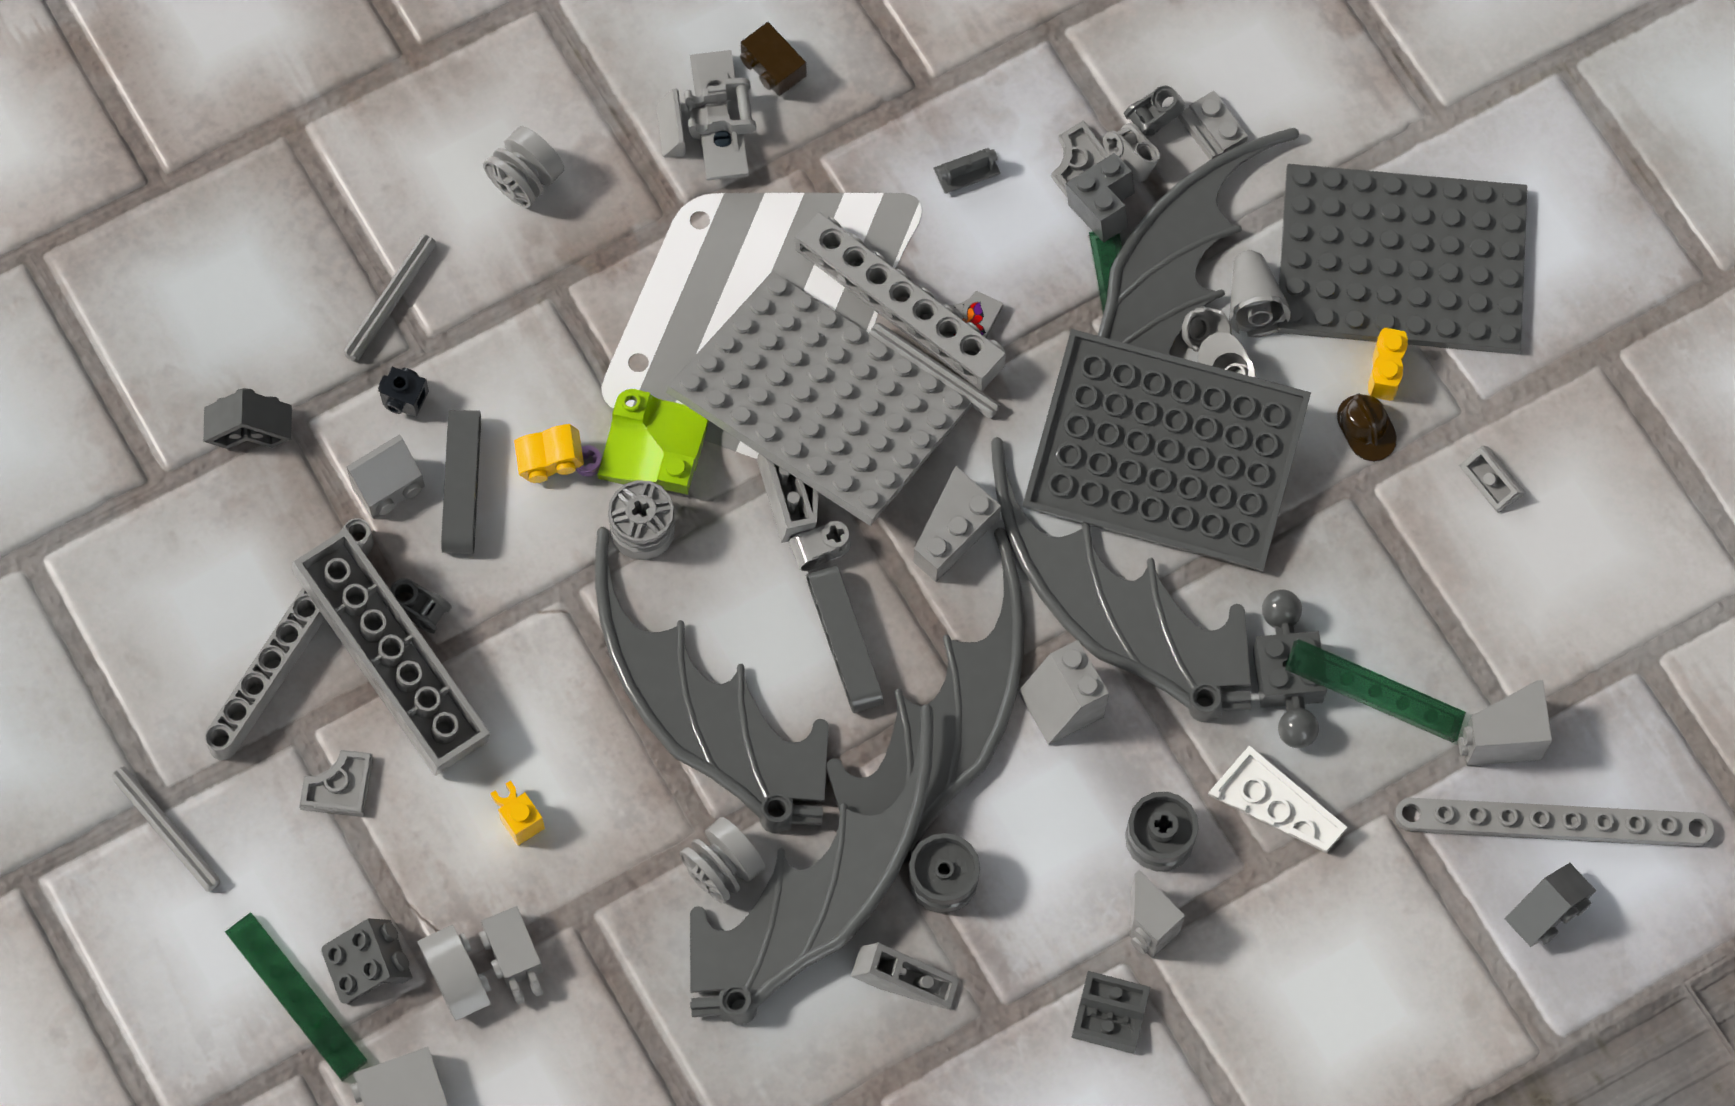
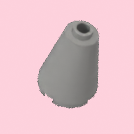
[1229,250,1291,337]

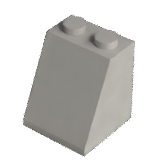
[1018,640,1109,745]
[1458,680,1552,766]

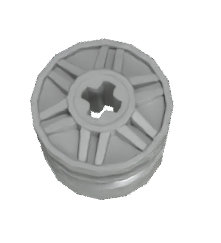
[483,126,564,208]
[608,480,675,560]
[680,817,765,903]

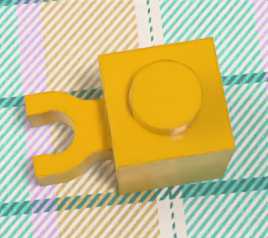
[490,780,545,846]

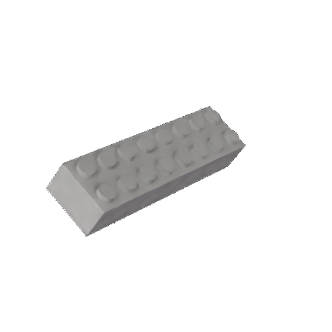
[292,528,490,776]

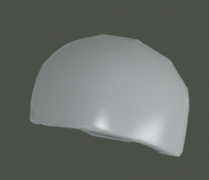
[1182,307,1232,352]

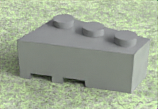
[757,454,818,543]
[913,466,1001,582]

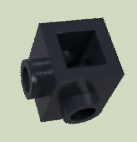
[378,366,429,417]

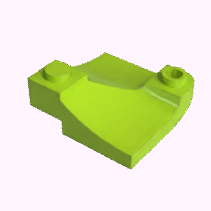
[598,389,709,495]

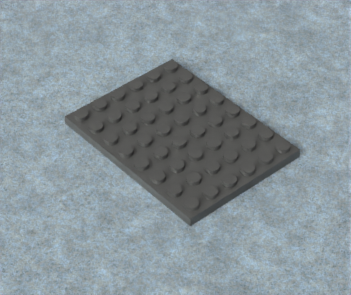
[1276,163,1527,355]
[1022,329,1311,572]

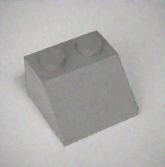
[346,434,425,518]
[1130,870,1185,958]

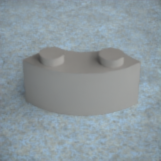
[417,925,491,1021]

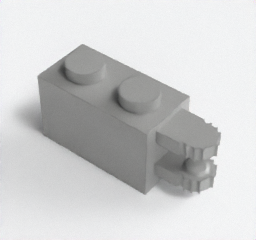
[479,906,543,1005]

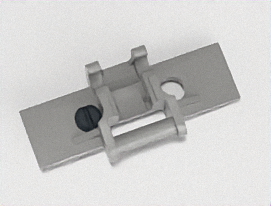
[684,50,756,181]

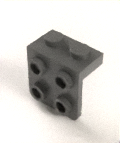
[322,918,413,1004]

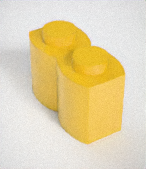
[1368,328,1408,401]
[514,424,584,483]

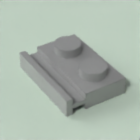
[1178,91,1248,160]

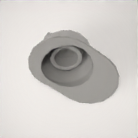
[1198,332,1256,377]

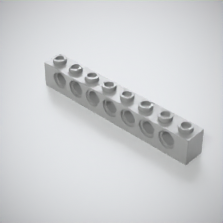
[795,212,1006,392]

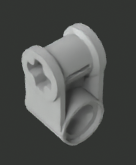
[1103,123,1160,182]
[788,521,851,571]

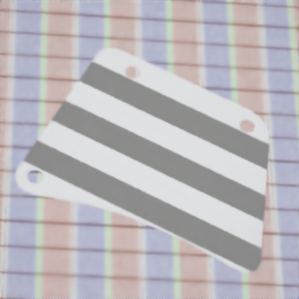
[601,193,922,459]

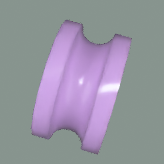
[576,445,601,477]

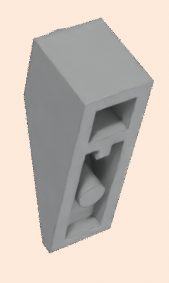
[851,943,959,1009]

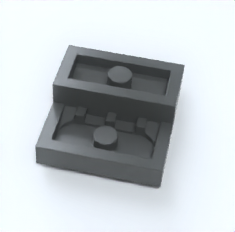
[1071,971,1151,1054]

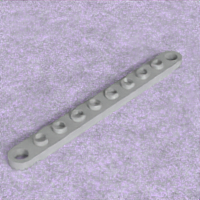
[1394,798,1714,847]

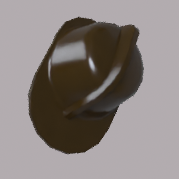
[1337,393,1397,462]

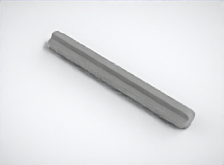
[344,234,436,362]
[869,323,999,418]
[112,767,220,892]

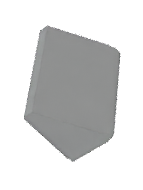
[656,89,686,158]
[1459,446,1526,513]

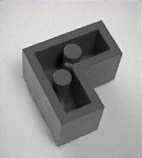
[1065,153,1135,243]
[203,388,292,449]
[1504,863,1596,947]

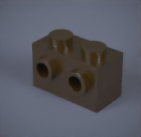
[740,22,807,96]

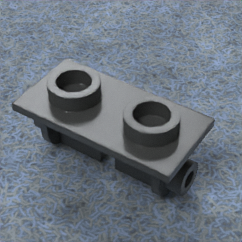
[933,148,1001,194]

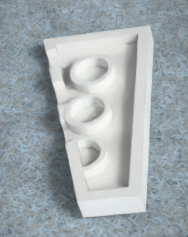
[1208,746,1347,853]

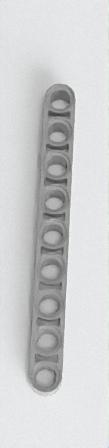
[205,518,374,760]

